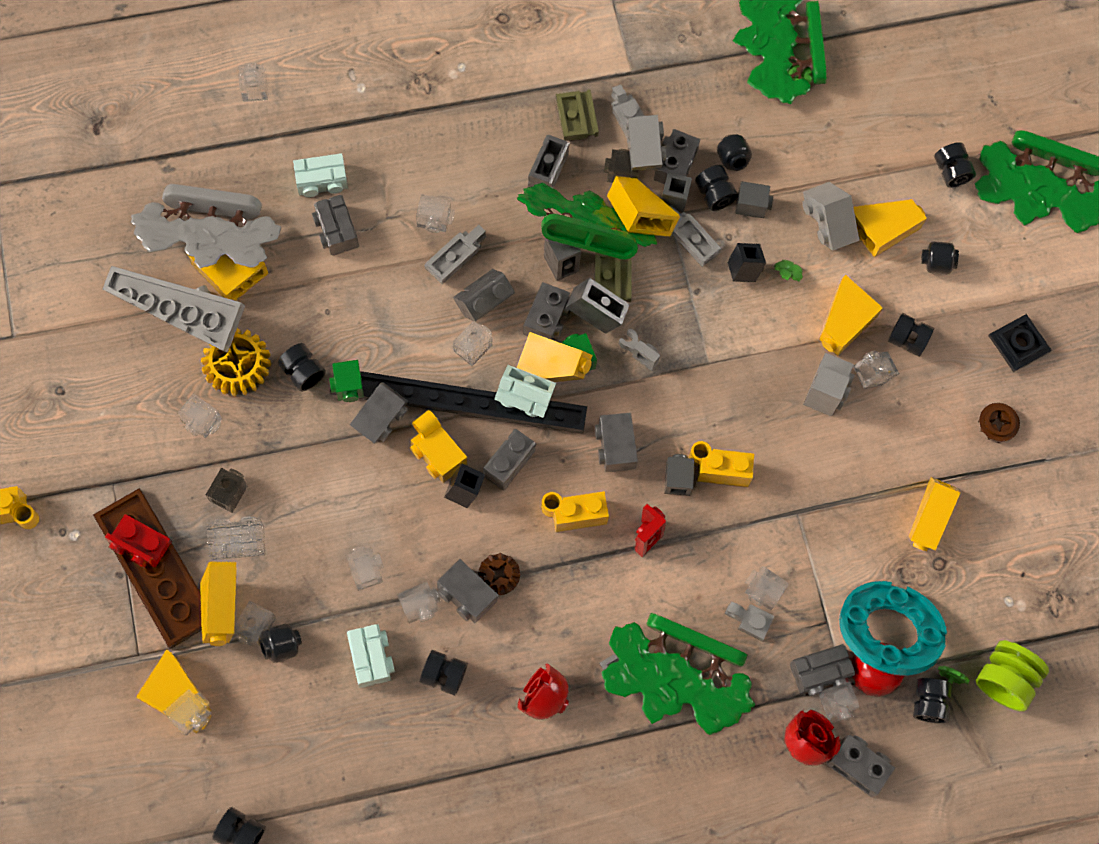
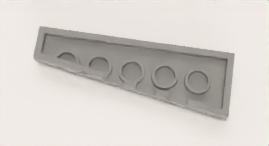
[103,266,245,353]

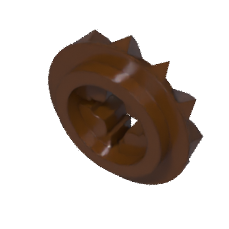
[978,403,1020,443]
[478,553,520,595]

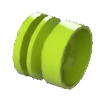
[975,641,1050,712]

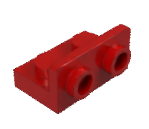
[635,504,666,557]
[104,514,172,568]

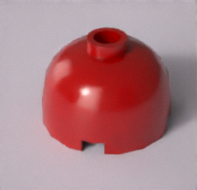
[851,642,905,697]
[518,663,569,720]
[785,710,840,766]

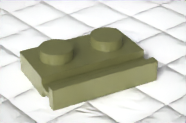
[556,89,599,141]
[595,252,632,302]

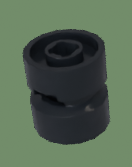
[934,142,977,188]
[695,165,738,211]
[888,312,935,357]
[278,343,326,392]
[420,649,468,696]
[913,678,953,724]
[212,807,266,844]

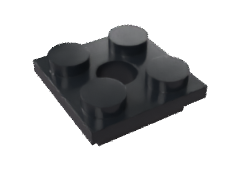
[988,314,1052,372]

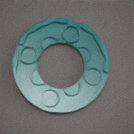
[839,581,947,675]

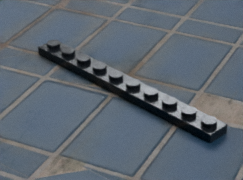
[330,371,588,433]

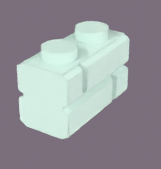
[293,153,348,197]
[494,365,556,418]
[347,624,395,688]

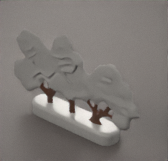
[131,184,282,269]

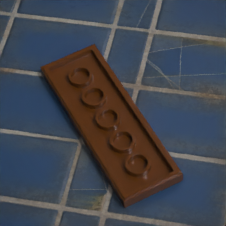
[93,488,202,649]

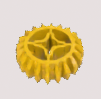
[201,328,271,397]

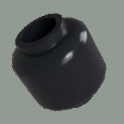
[717,134,752,171]
[921,241,959,274]
[259,624,302,663]

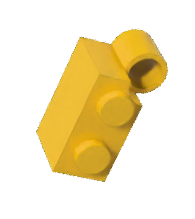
[410,410,467,483]
[689,441,754,487]
[0,486,39,529]
[541,491,609,532]

